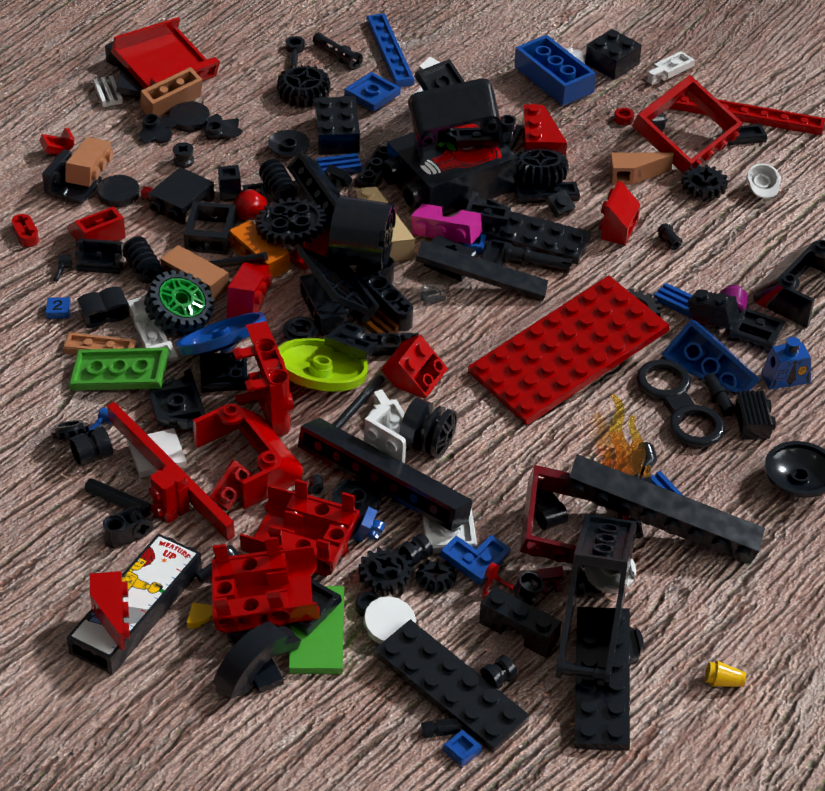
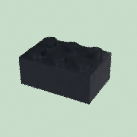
[315,96,360,155]

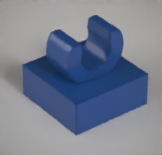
[353,507,385,542]

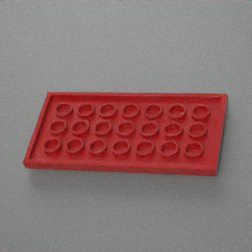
[468,275,669,426]

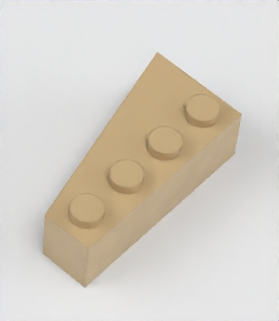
[355,187,415,261]

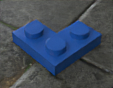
[440,535,511,585]

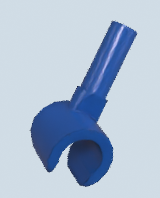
[87,408,111,434]

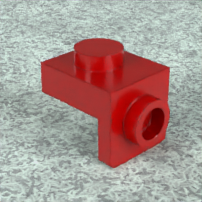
[39,128,75,155]

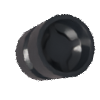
[69,426,113,467]

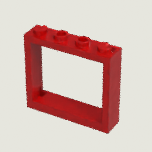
[632,75,743,174]

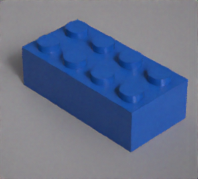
[514,35,596,106]

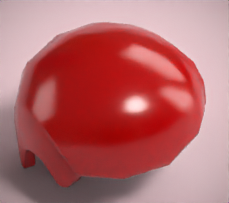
[233,189,267,222]

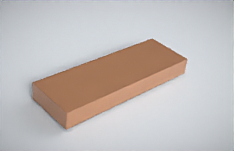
[63,332,136,355]

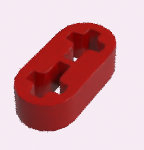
[12,214,39,247]

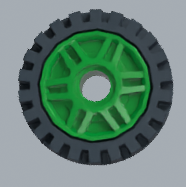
[144,270,214,337]

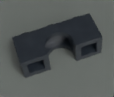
[479,586,562,658]

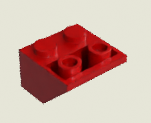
[599,181,640,246]
[67,206,126,242]
[381,334,448,398]

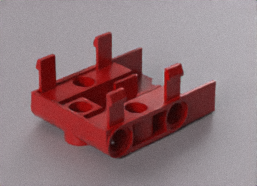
[233,321,294,436]
[240,479,361,576]
[212,536,320,633]

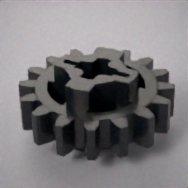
[681,164,728,200]
[358,546,414,596]

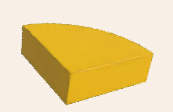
[187,603,213,629]

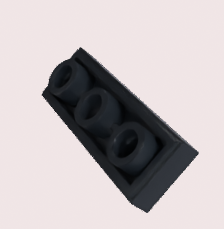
[355,145,387,188]

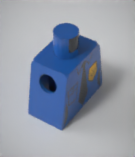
[761,337,811,390]

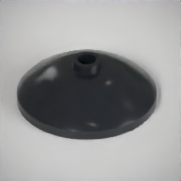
[764,441,825,498]

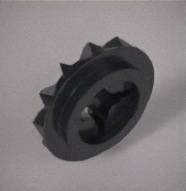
[283,317,319,341]
[50,420,89,440]
[416,558,457,593]

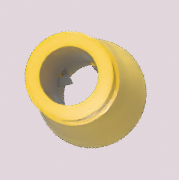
[705,660,746,688]

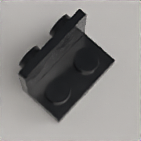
[42,149,102,204]

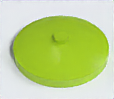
[278,338,368,391]

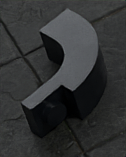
[212,621,302,698]

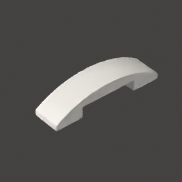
[127,296,178,362]

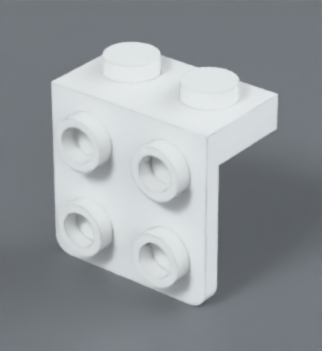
[364,403,406,463]

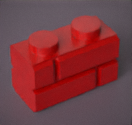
[149,463,190,523]

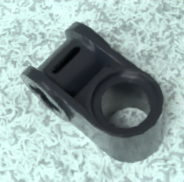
[534,489,568,531]
[103,505,153,548]

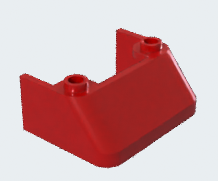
[193,404,303,509]

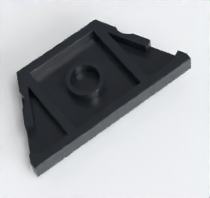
[149,369,206,430]

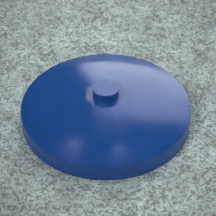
[176,312,266,355]

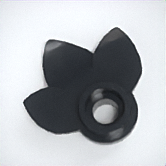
[139,114,178,144]
[204,114,243,139]

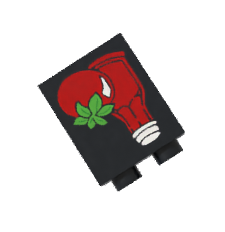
[381,122,518,216]

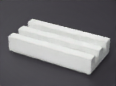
[93,75,123,107]

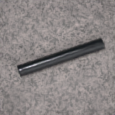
[209,252,268,268]

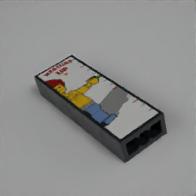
[67,533,202,675]

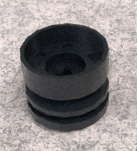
[399,397,457,458]

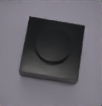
[545,189,576,218]

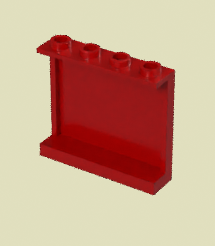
[111,17,220,89]

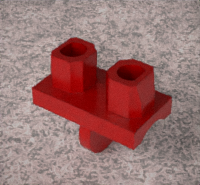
[208,460,253,511]

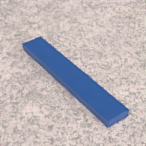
[366,13,415,87]

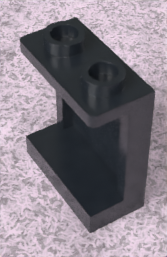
[148,167,215,225]

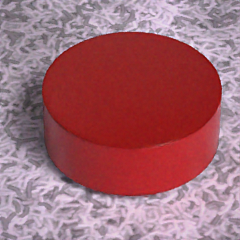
[614,107,634,126]

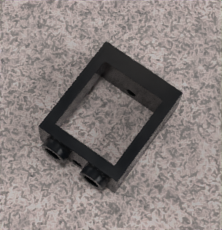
[184,201,237,255]

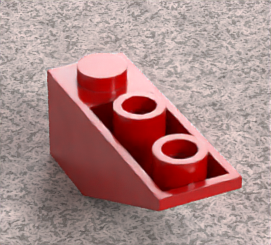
[89,571,130,650]

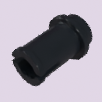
[657,223,683,250]

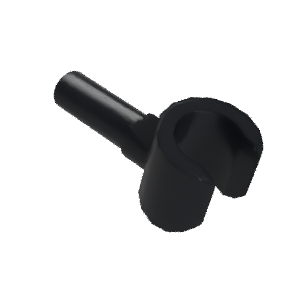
[53,254,72,282]
[293,474,323,494]

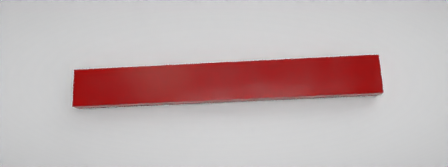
[667,90,825,136]
[107,402,235,541]

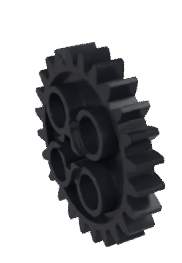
[255,197,327,247]

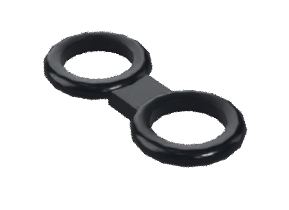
[636,359,725,448]

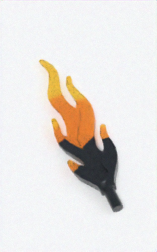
[604,394,653,539]

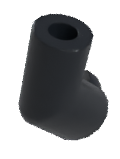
[637,442,658,475]

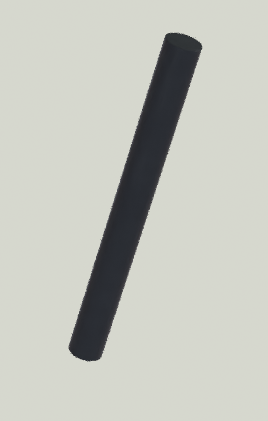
[333,374,385,429]

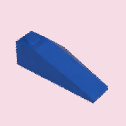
[661,319,760,393]

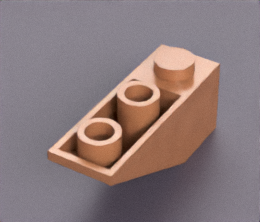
[609,153,674,185]

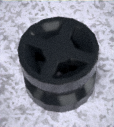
[173,142,194,168]

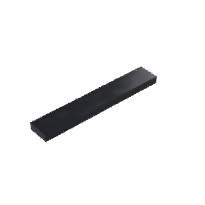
[416,240,548,301]

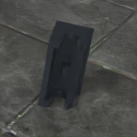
[75,238,124,274]

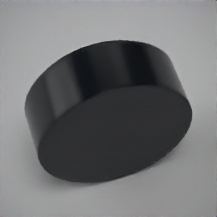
[355,592,380,617]

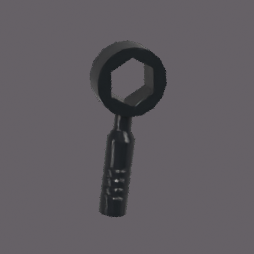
[286,36,305,68]

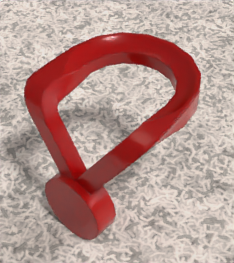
[482,562,514,599]

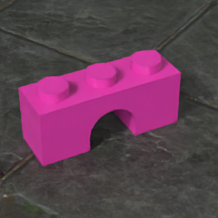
[411,203,482,245]

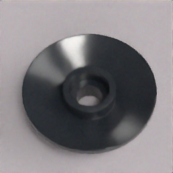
[268,130,310,157]

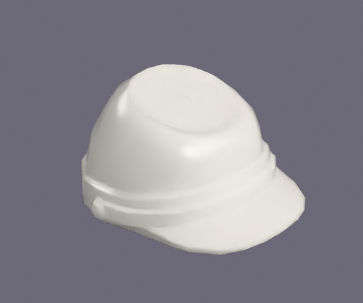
[746,163,781,198]

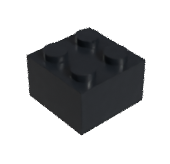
[585,29,642,80]

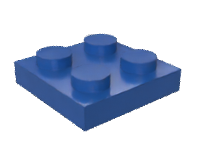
[344,72,401,112]

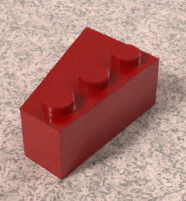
[522,104,567,156]
[226,262,273,319]

